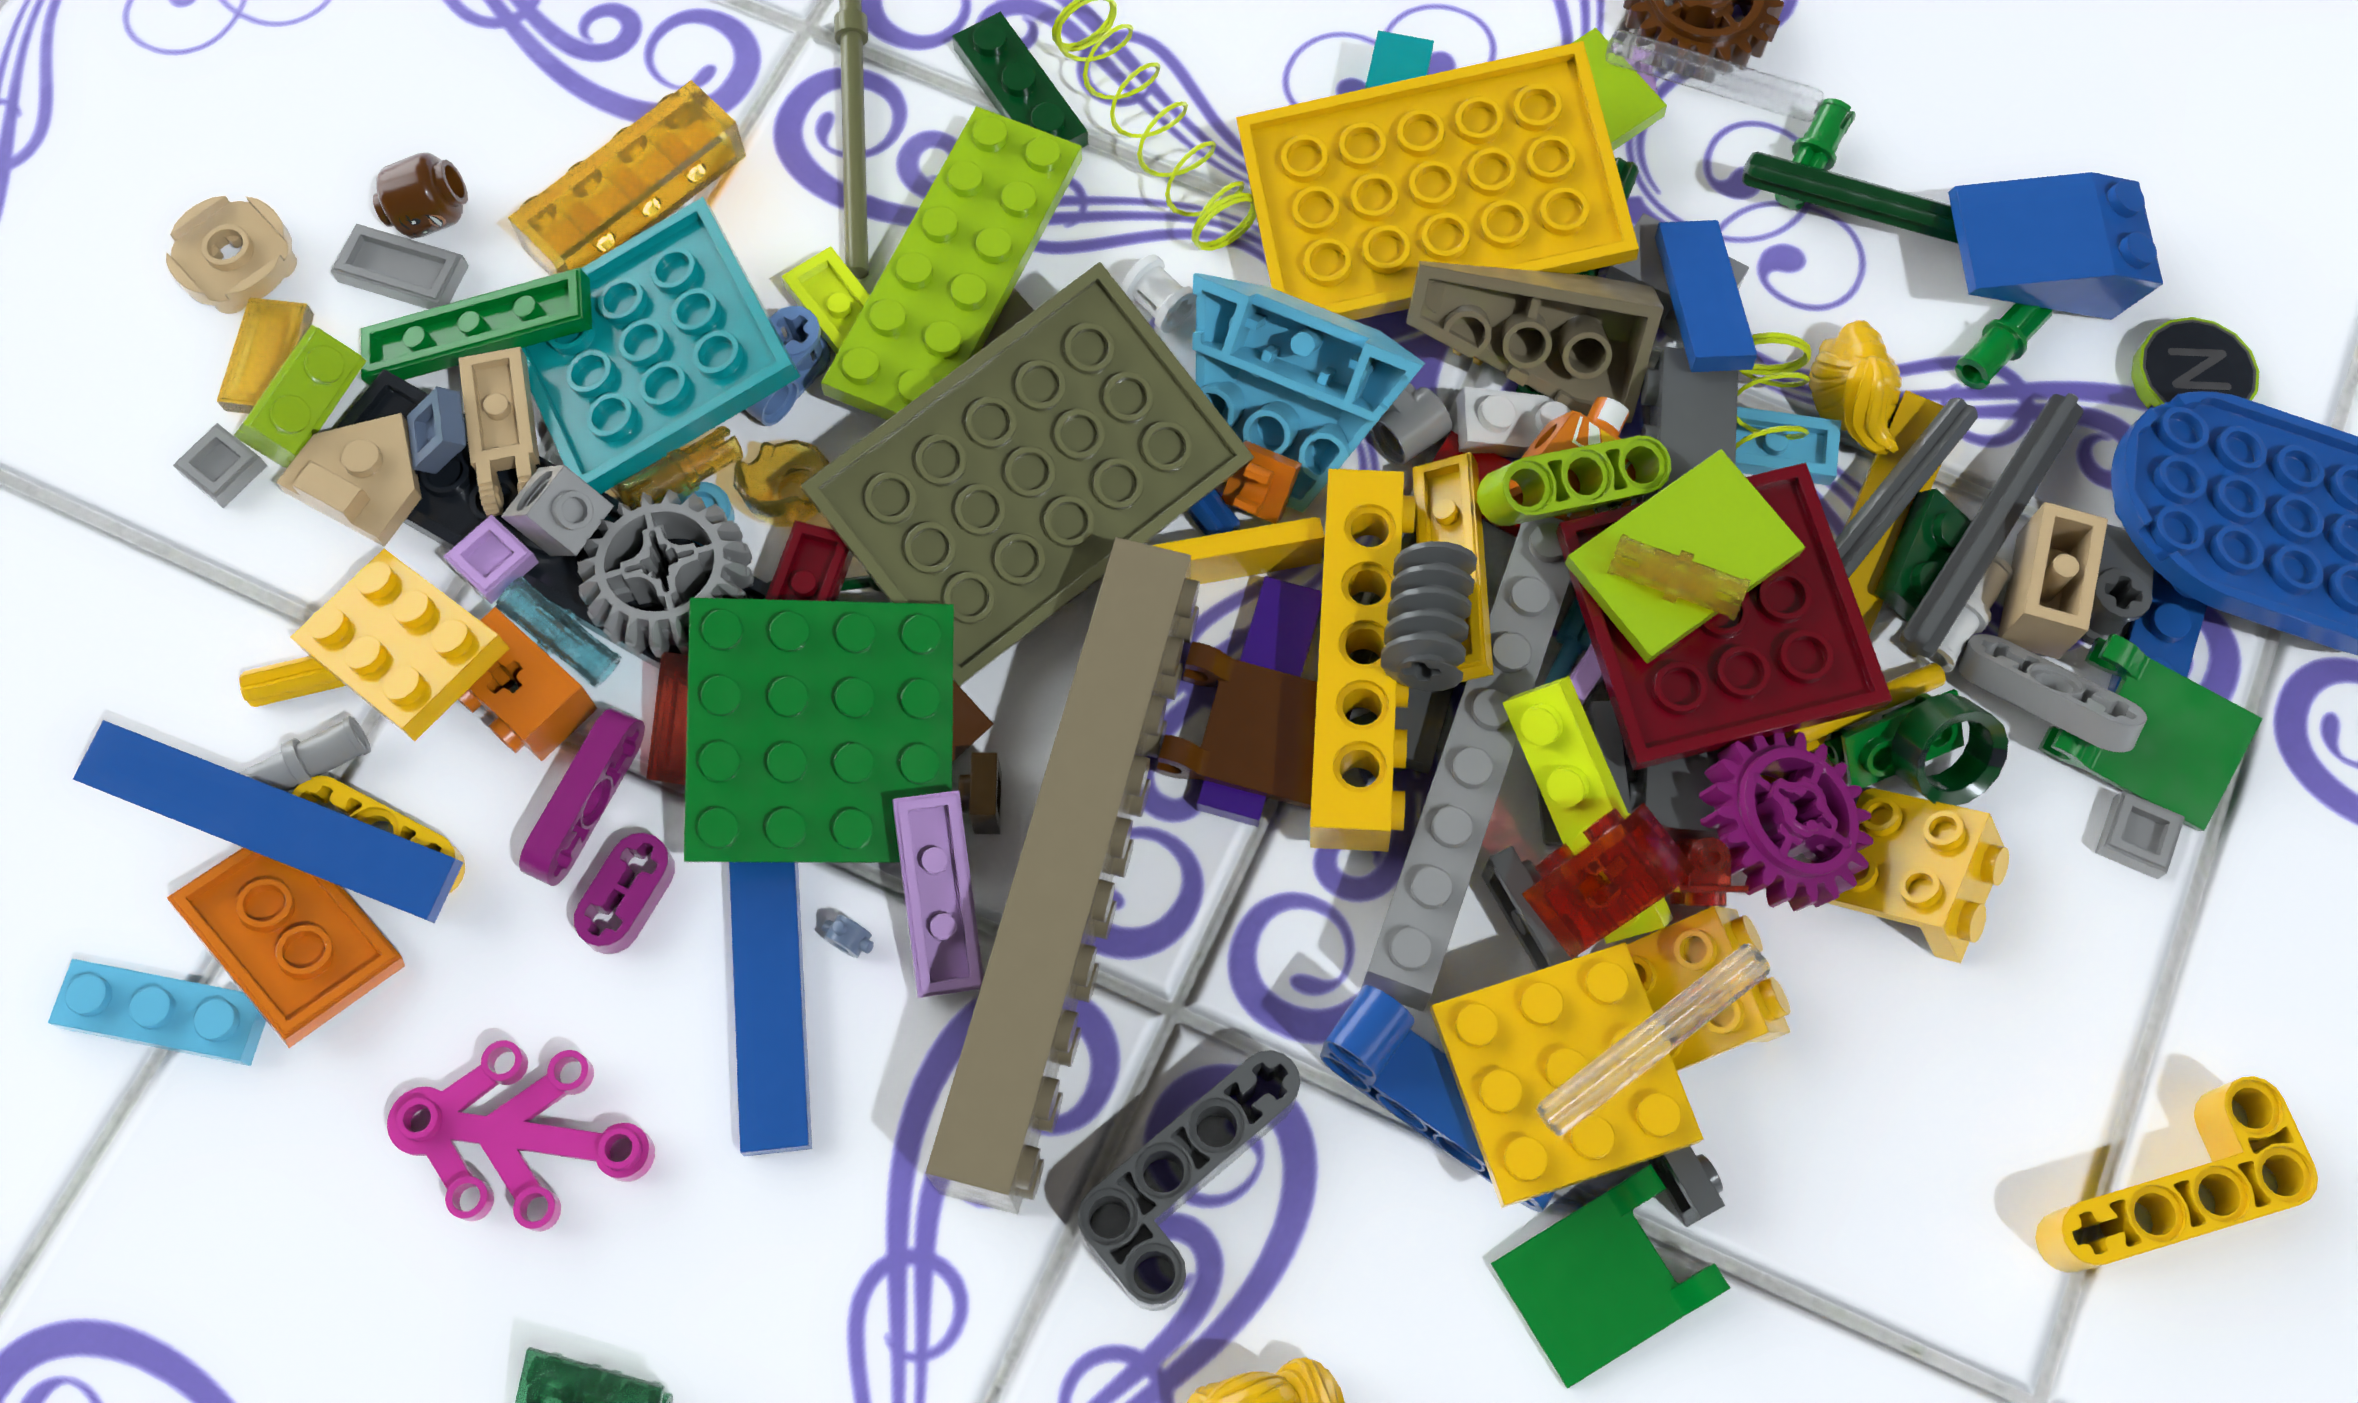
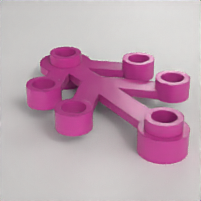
[387,1040,655,1232]

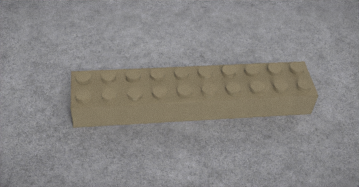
[925,537,1200,1215]

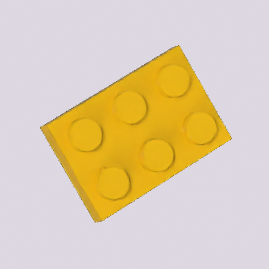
[290,548,510,742]

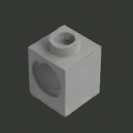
[501,465,614,556]

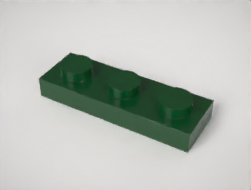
[952,11,1089,148]

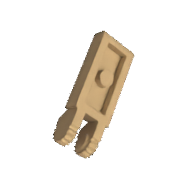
[459,347,540,517]

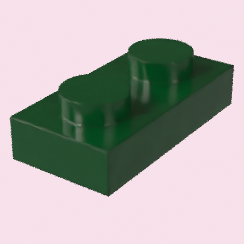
[1874,489,1972,622]

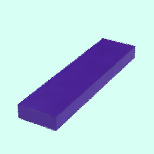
[1197,576,1322,827]

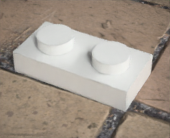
[1456,386,1571,458]

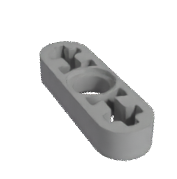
[1958,634,2147,752]

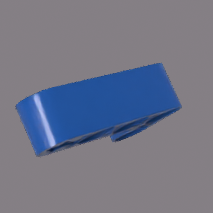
[1320,985,1556,1212]

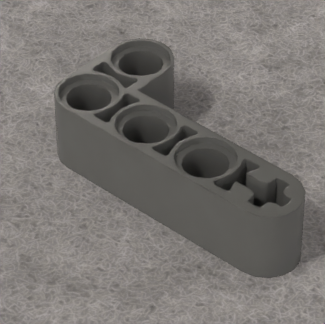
[1078,1050,1301,1311]

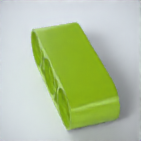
[1477,436,1671,526]

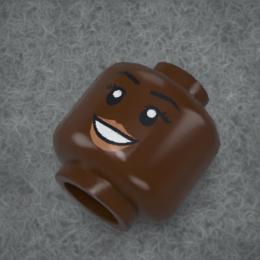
[373,152,468,239]

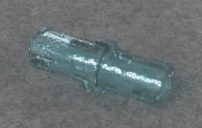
[495,577,622,688]

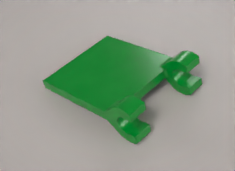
[2038,634,2263,831]
[1490,1164,1731,1389]

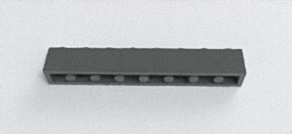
[1626,347,1738,848]

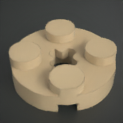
[166,195,297,314]

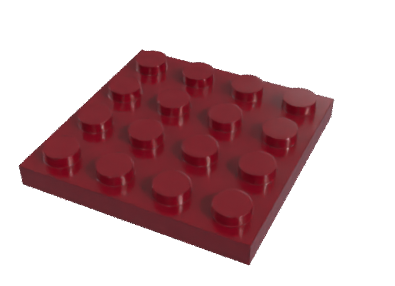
[1556,462,1892,771]

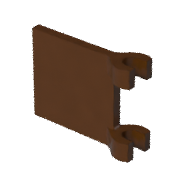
[1156,642,1352,809]

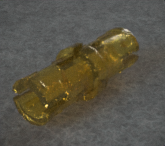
[617,425,743,511]
[1607,534,1751,620]

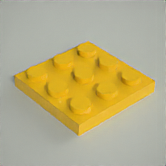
[1430,942,1704,1209]

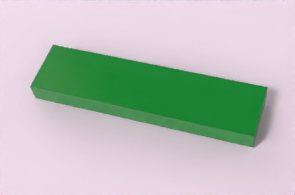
[361,267,593,386]

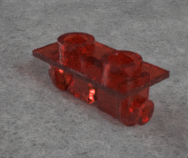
[1659,837,1749,906]

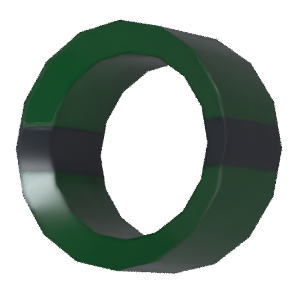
[1891,693,2009,806]

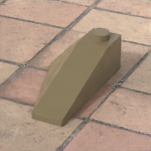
[1406,261,1664,423]

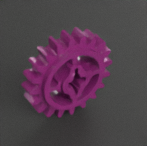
[1699,731,1874,911]

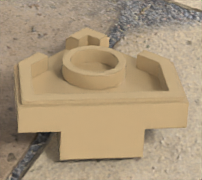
[276,413,422,547]

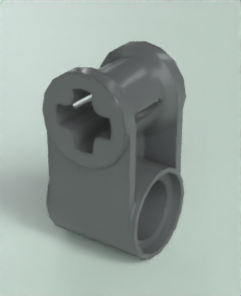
[2081,524,2154,644]

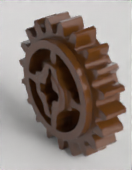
[1623,0,1784,77]

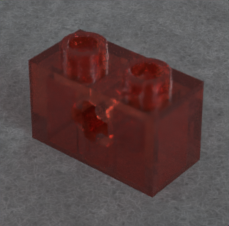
[1522,803,1695,959]

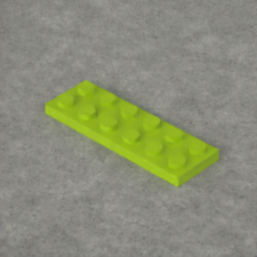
[821,106,1082,420]

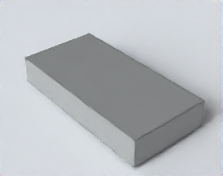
[331,223,469,309]

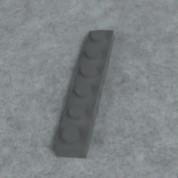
[1481,846,1726,1227]

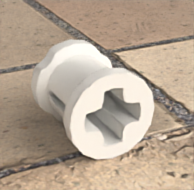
[1121,254,1196,334]

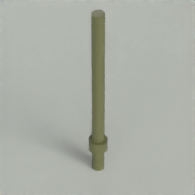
[834,0,869,279]

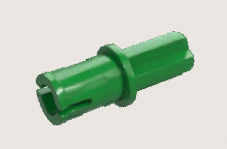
[1775,98,1856,210]
[1955,303,2052,390]

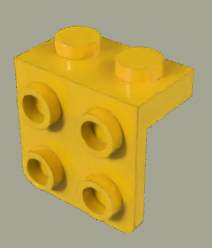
[1828,788,2009,964]
[1627,906,1791,1072]

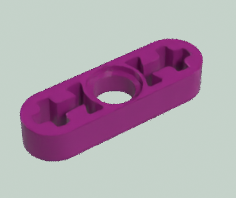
[519,708,645,886]

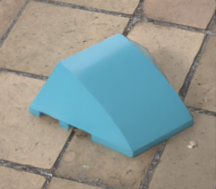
[1192,273,1425,513]

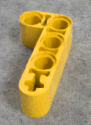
[2035,1076,2318,1273]

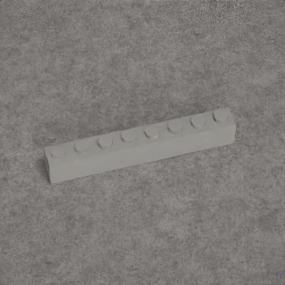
[1361,517,1570,1012]

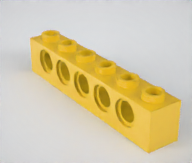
[1310,469,1415,852]

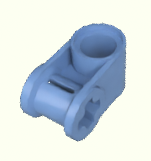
[745,306,831,426]

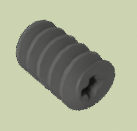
[1381,541,1477,692]

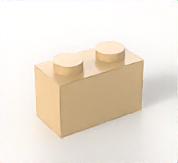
[1998,502,2108,659]

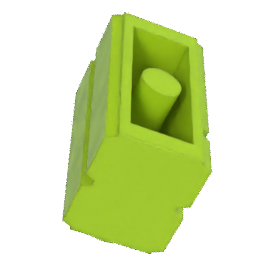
[234,325,367,469]

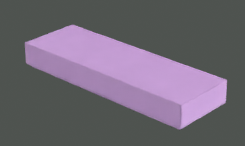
[892,790,984,998]

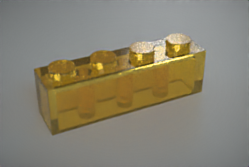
[508,80,746,275]

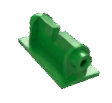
[1824,689,1964,788]

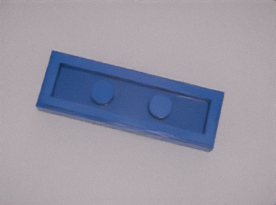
[1655,220,1757,372]

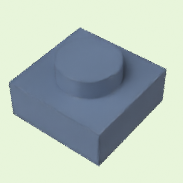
[407,386,468,474]

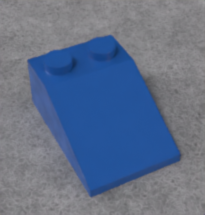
[1948,172,2163,320]

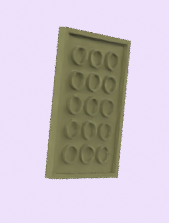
[800,262,1254,687]

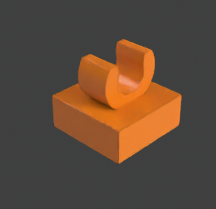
[1221,440,1302,524]

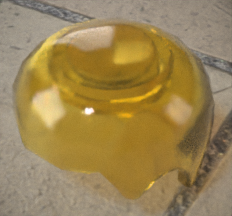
[733,439,830,528]

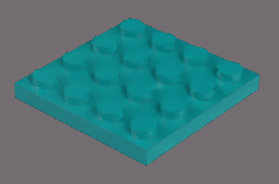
[522,197,801,494]

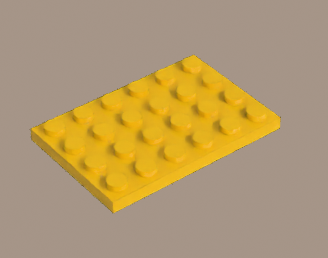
[1236,41,1639,320]

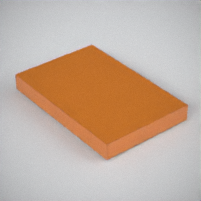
[166,848,405,1048]

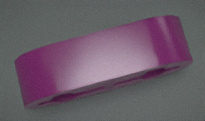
[574,833,675,954]

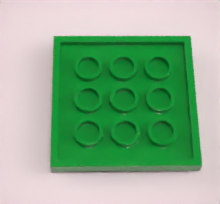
[684,598,954,863]

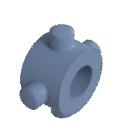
[822,915,874,958]

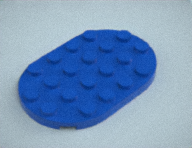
[2111,391,2358,655]

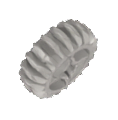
[577,489,754,660]

